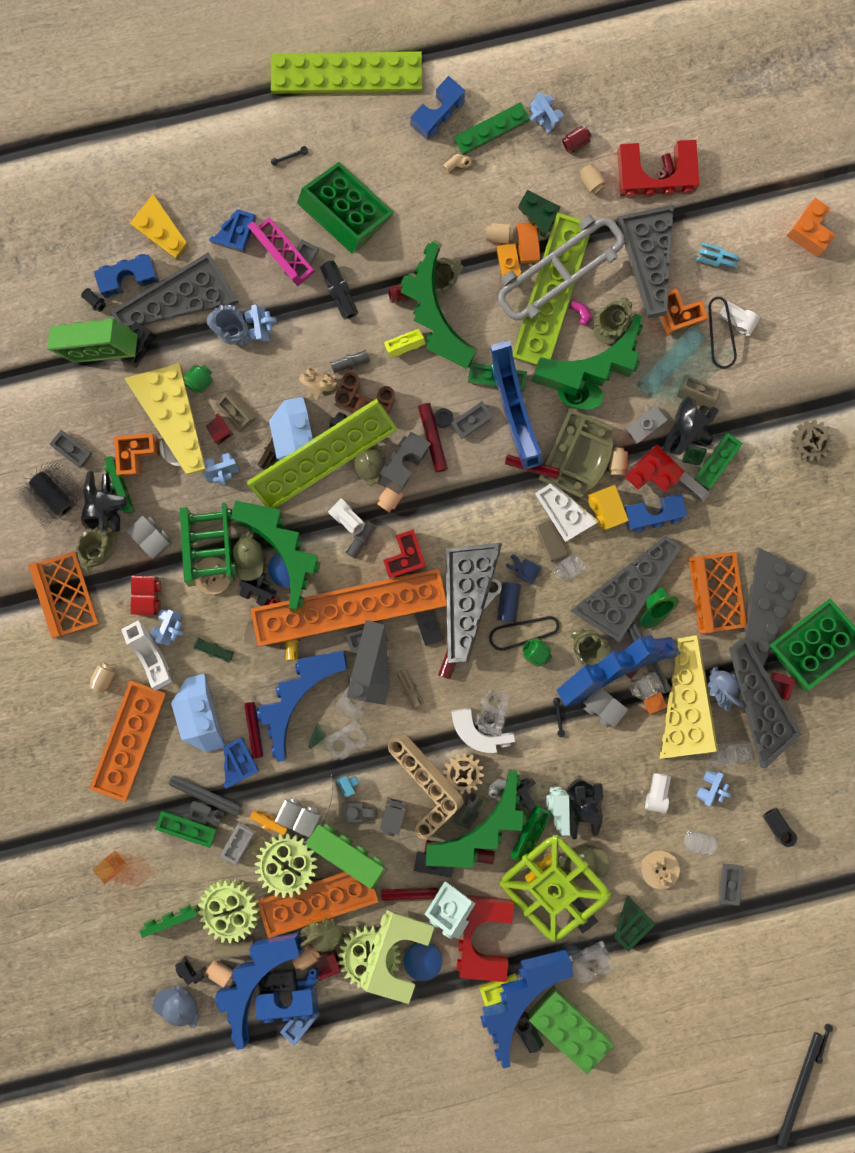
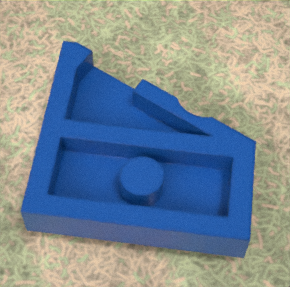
[209,209,256,252]
[224,737,260,789]

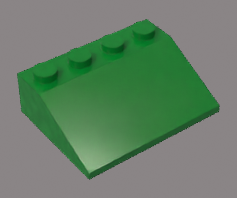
[297,162,394,254]
[769,598,855,693]

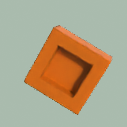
[641,689,667,714]

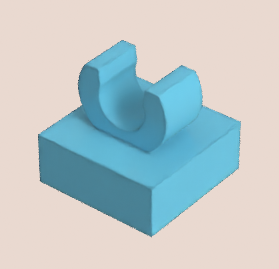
[335,776,359,797]

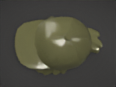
[435,257,463,296]
[594,297,632,345]
[353,444,386,486]
[76,527,117,573]
[233,531,267,581]
[571,628,612,666]
[559,844,609,880]
[300,918,346,952]

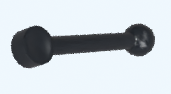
[271,146,308,166]
[553,697,565,737]
[815,1024,833,1064]

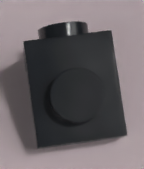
[516,778,536,811]
[175,956,207,985]

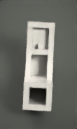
[121,620,172,691]
[451,708,515,753]

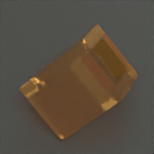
[93,851,127,884]

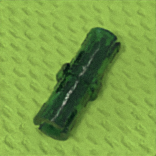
[194,637,234,663]

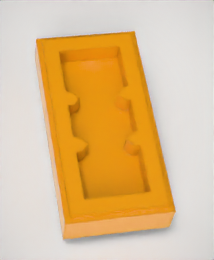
[496,243,521,285]
[249,809,288,835]

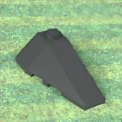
[346,620,390,705]

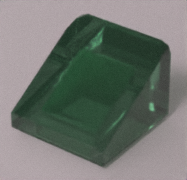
[682,445,707,465]
[308,724,326,749]

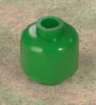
[184,365,213,393]
[522,638,552,667]

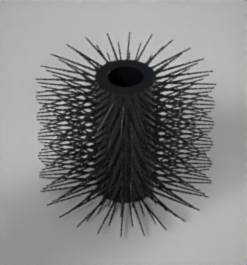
[14,459,84,529]

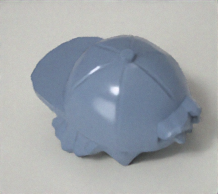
[206,304,251,346]
[707,667,744,712]
[152,985,199,1028]

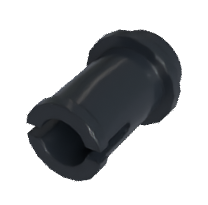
[81,288,106,312]

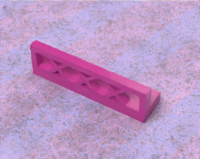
[248,217,315,287]

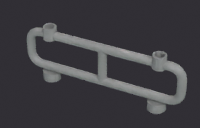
[498,215,625,320]

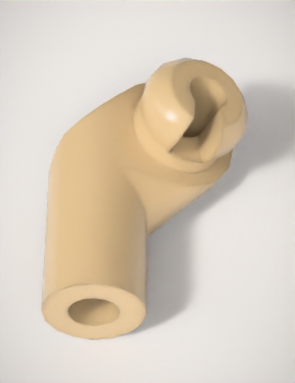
[443,154,472,173]

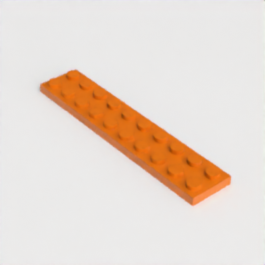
[250,569,447,647]

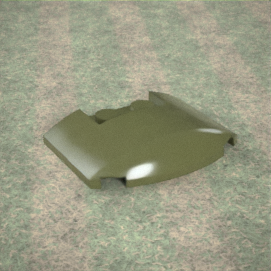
[539,409,613,497]

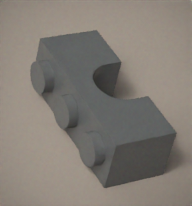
[379,432,431,495]
[380,797,406,836]

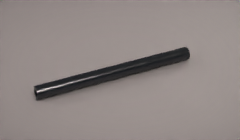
[776,1032,824,1148]

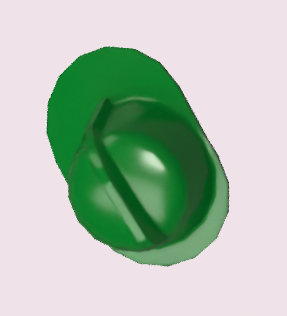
[557,381,603,410]
[640,588,679,629]

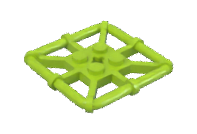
[500,835,611,943]

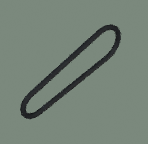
[708,296,737,369]
[489,616,559,651]

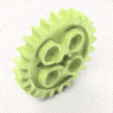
[255,833,318,898]
[198,879,260,943]
[338,925,401,989]

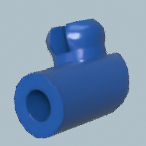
[297,968,320,990]

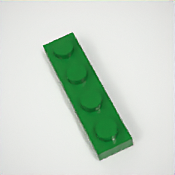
[454,102,530,155]

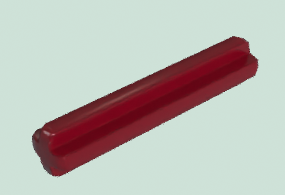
[505,455,560,479]
[244,702,263,759]
[381,887,438,901]

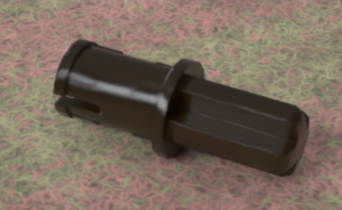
[258,438,276,470]

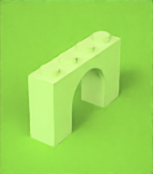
[361,910,434,1004]

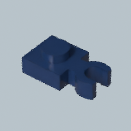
[506,555,542,585]

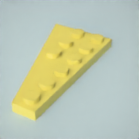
[124,363,207,476]
[660,635,718,759]

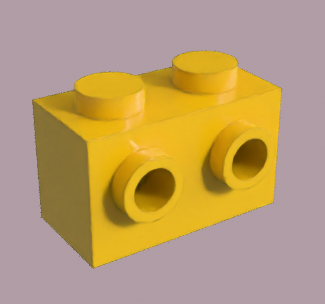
[588,485,629,531]

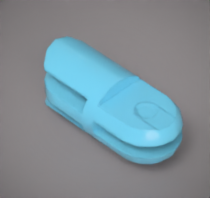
[696,242,740,268]

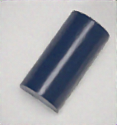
[497,582,521,622]

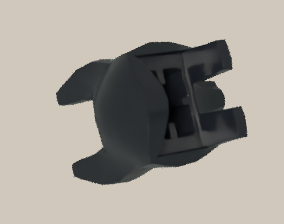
[663,397,719,455]
[81,471,128,532]
[566,779,604,839]

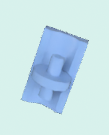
[530,92,563,133]
[244,304,277,342]
[202,453,240,486]
[150,610,184,646]
[696,771,732,806]

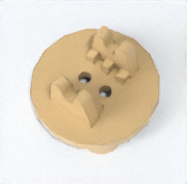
[299,368,337,400]
[196,557,231,595]
[641,850,680,890]

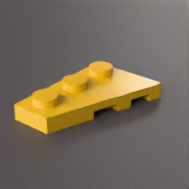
[130,194,188,260]

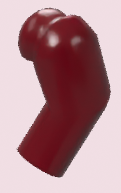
[657,153,675,179]

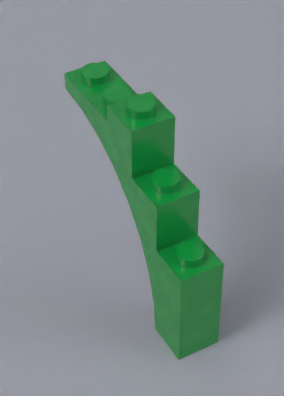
[400,240,478,369]
[531,314,643,396]
[231,500,321,614]
[426,769,526,868]

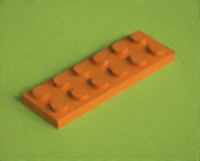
[89,680,167,802]
[257,871,379,938]

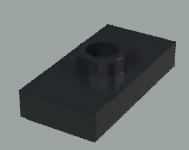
[415,610,443,646]
[414,851,453,878]
[258,969,298,994]

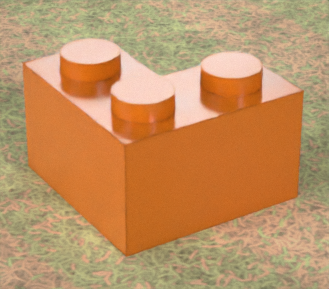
[786,198,836,257]
[660,288,708,336]
[114,433,159,478]

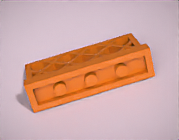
[28,552,99,639]
[688,552,747,633]

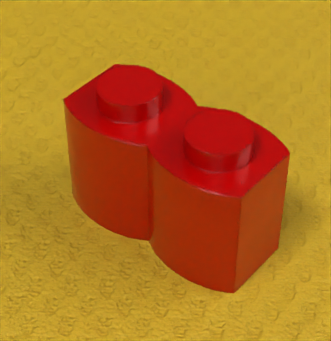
[130,576,161,615]

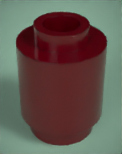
[562,125,592,153]

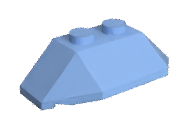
[269,397,313,461]
[171,673,225,752]

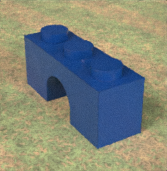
[410,75,466,140]
[94,254,159,298]
[624,494,687,533]
[255,988,319,1023]

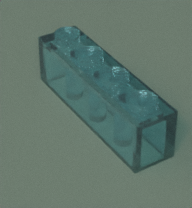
[636,325,707,397]

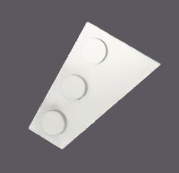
[535,482,599,542]

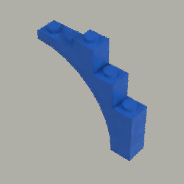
[490,340,543,470]
[557,636,680,707]
[257,650,348,762]
[215,932,304,1050]
[480,950,574,1069]

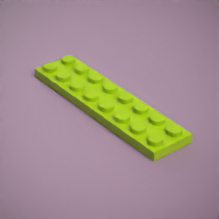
[271,52,422,94]
[513,212,590,366]
[247,398,398,508]

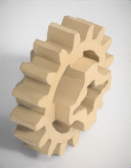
[442,752,484,795]

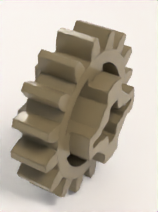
[790,420,834,462]

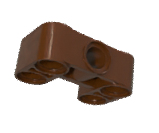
[335,372,395,415]

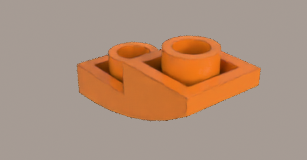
[515,223,540,263]

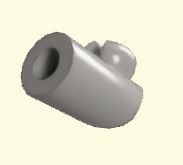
[488,779,506,798]

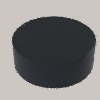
[434,408,453,428]

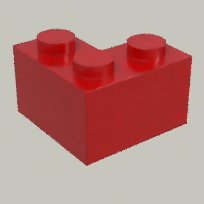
[625,445,684,492]
[383,529,426,579]

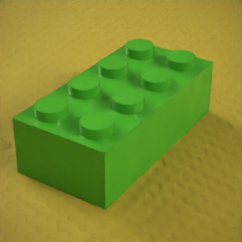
[47,318,138,363]
[305,824,388,889]
[527,985,614,1075]

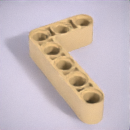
[388,735,464,839]

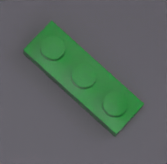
[467,363,527,392]
[693,432,743,491]
[104,456,135,514]
[510,804,552,861]
[155,810,217,848]
[139,904,200,938]

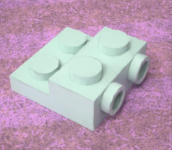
[546,787,570,836]
[424,881,476,939]

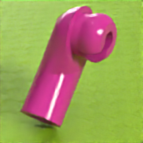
[570,300,592,326]

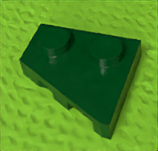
[518,190,561,238]
[614,896,655,952]

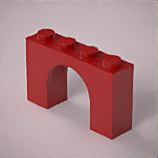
[617,139,700,198]
[456,895,514,982]

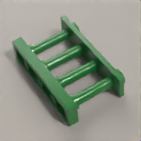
[180,502,237,587]

